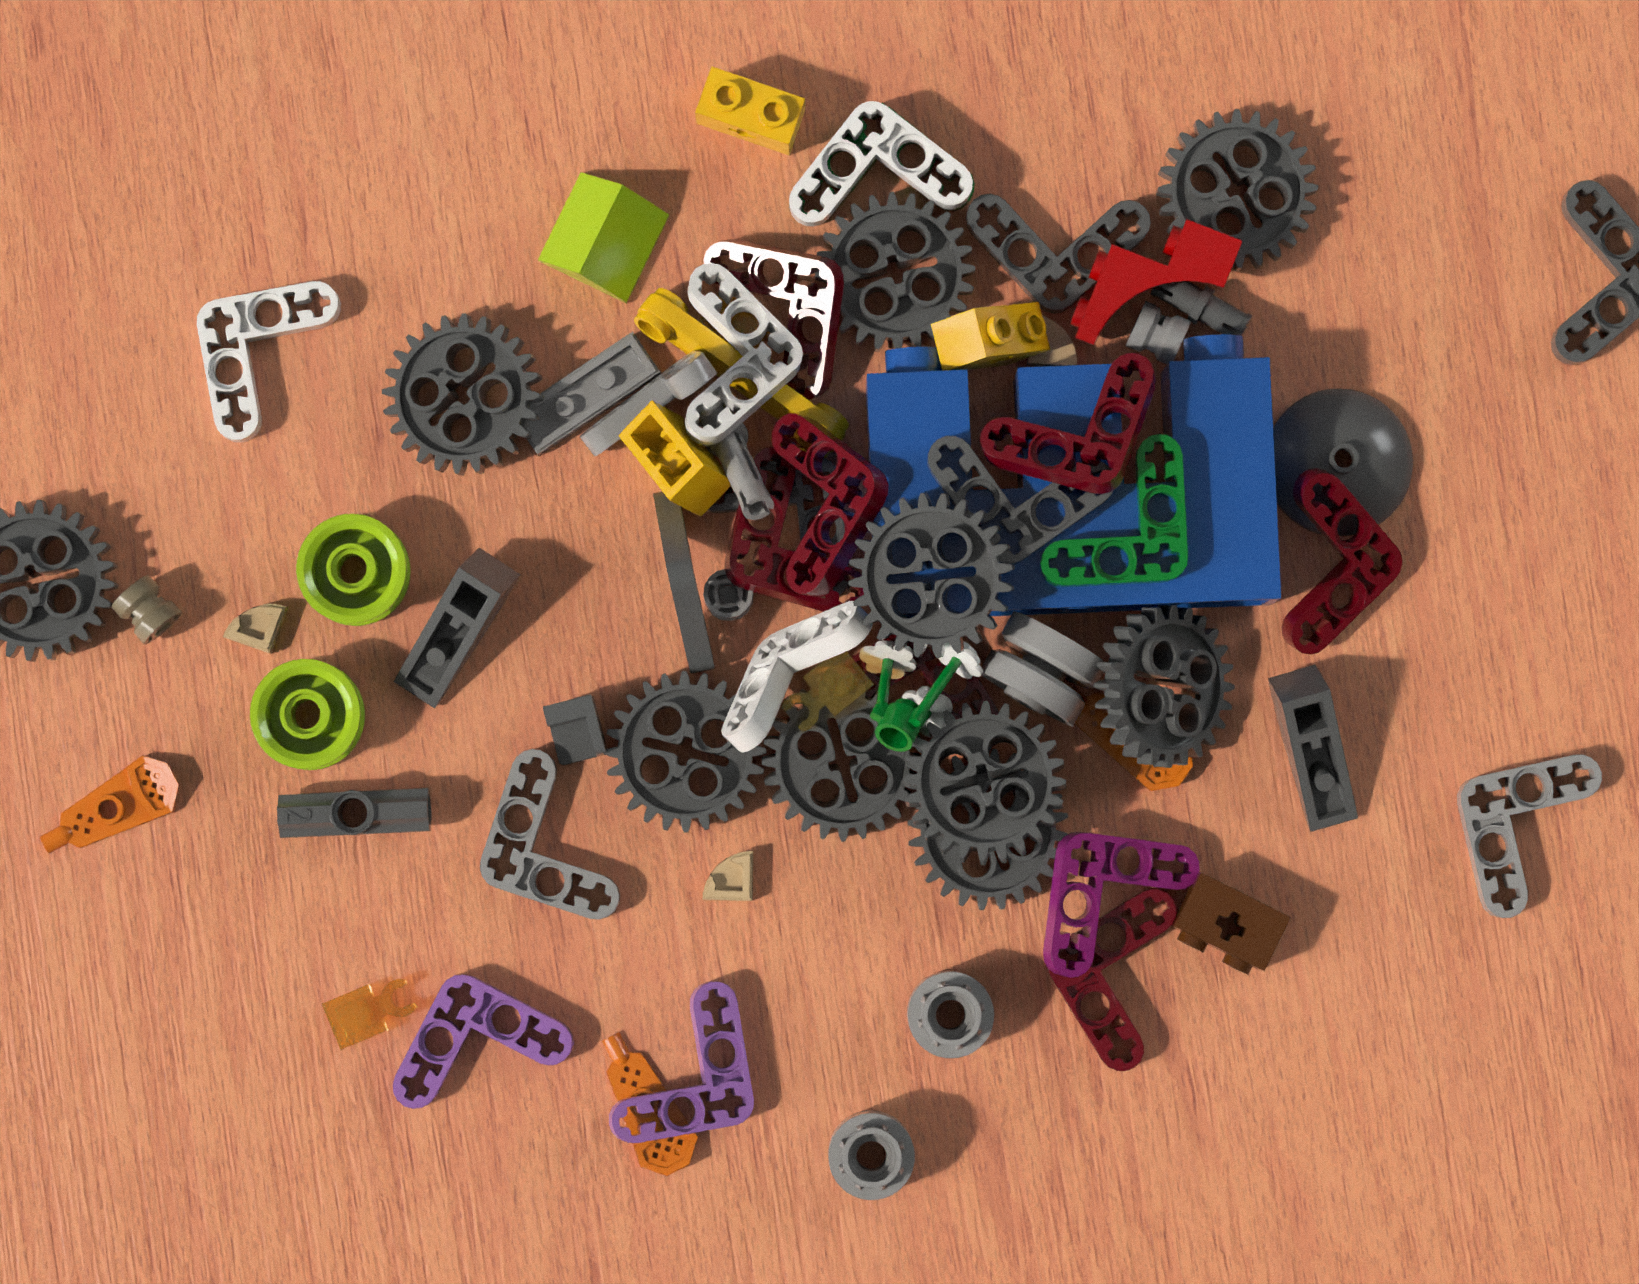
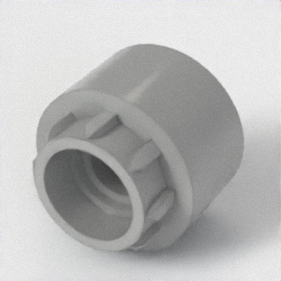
[907,971,994,1058]
[828,1110,915,1200]

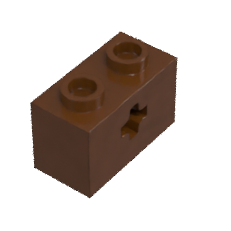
[1171,872,1291,975]

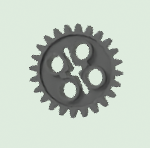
[1156,109,1318,271]
[815,192,975,352]
[382,313,544,476]
[848,493,1015,658]
[0,500,119,662]
[1094,605,1235,768]
[604,671,766,833]
[762,678,921,842]
[903,701,1066,865]
[907,749,1068,910]

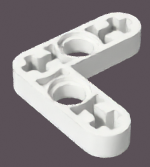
[789,101,973,227]
[684,263,803,446]
[197,281,341,442]
[721,601,873,753]

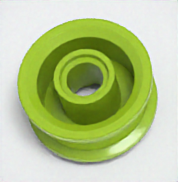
[296,514,411,626]
[250,659,365,770]

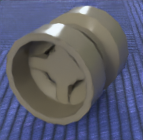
[111,575,182,645]

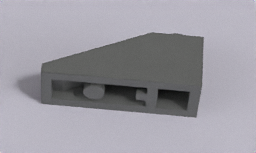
[393,548,521,709]
[1268,665,1358,832]

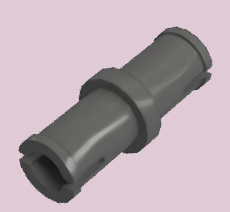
[1150,281,1252,336]

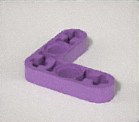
[393,974,574,1109]
[609,982,754,1143]

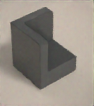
[543,694,607,765]

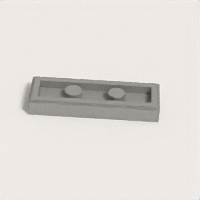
[524,331,661,456]

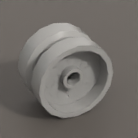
[982,611,1104,727]

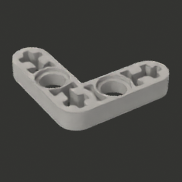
[580,350,718,457]
[480,749,620,920]
[1457,755,1602,918]

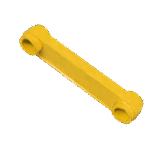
[634,288,849,458]

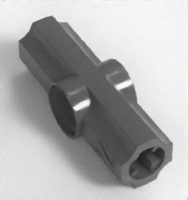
[277,788,432,838]

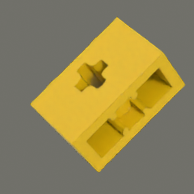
[695,66,805,155]
[931,302,1050,371]
[618,400,731,517]

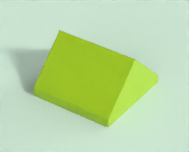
[538,172,669,304]

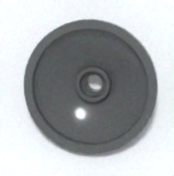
[1273,388,1413,537]

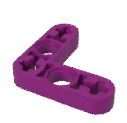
[1043,832,1200,978]

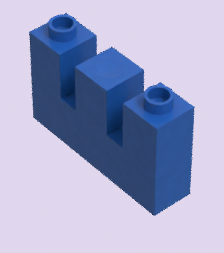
[866,334,1281,618]

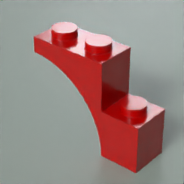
[1070,219,1242,345]

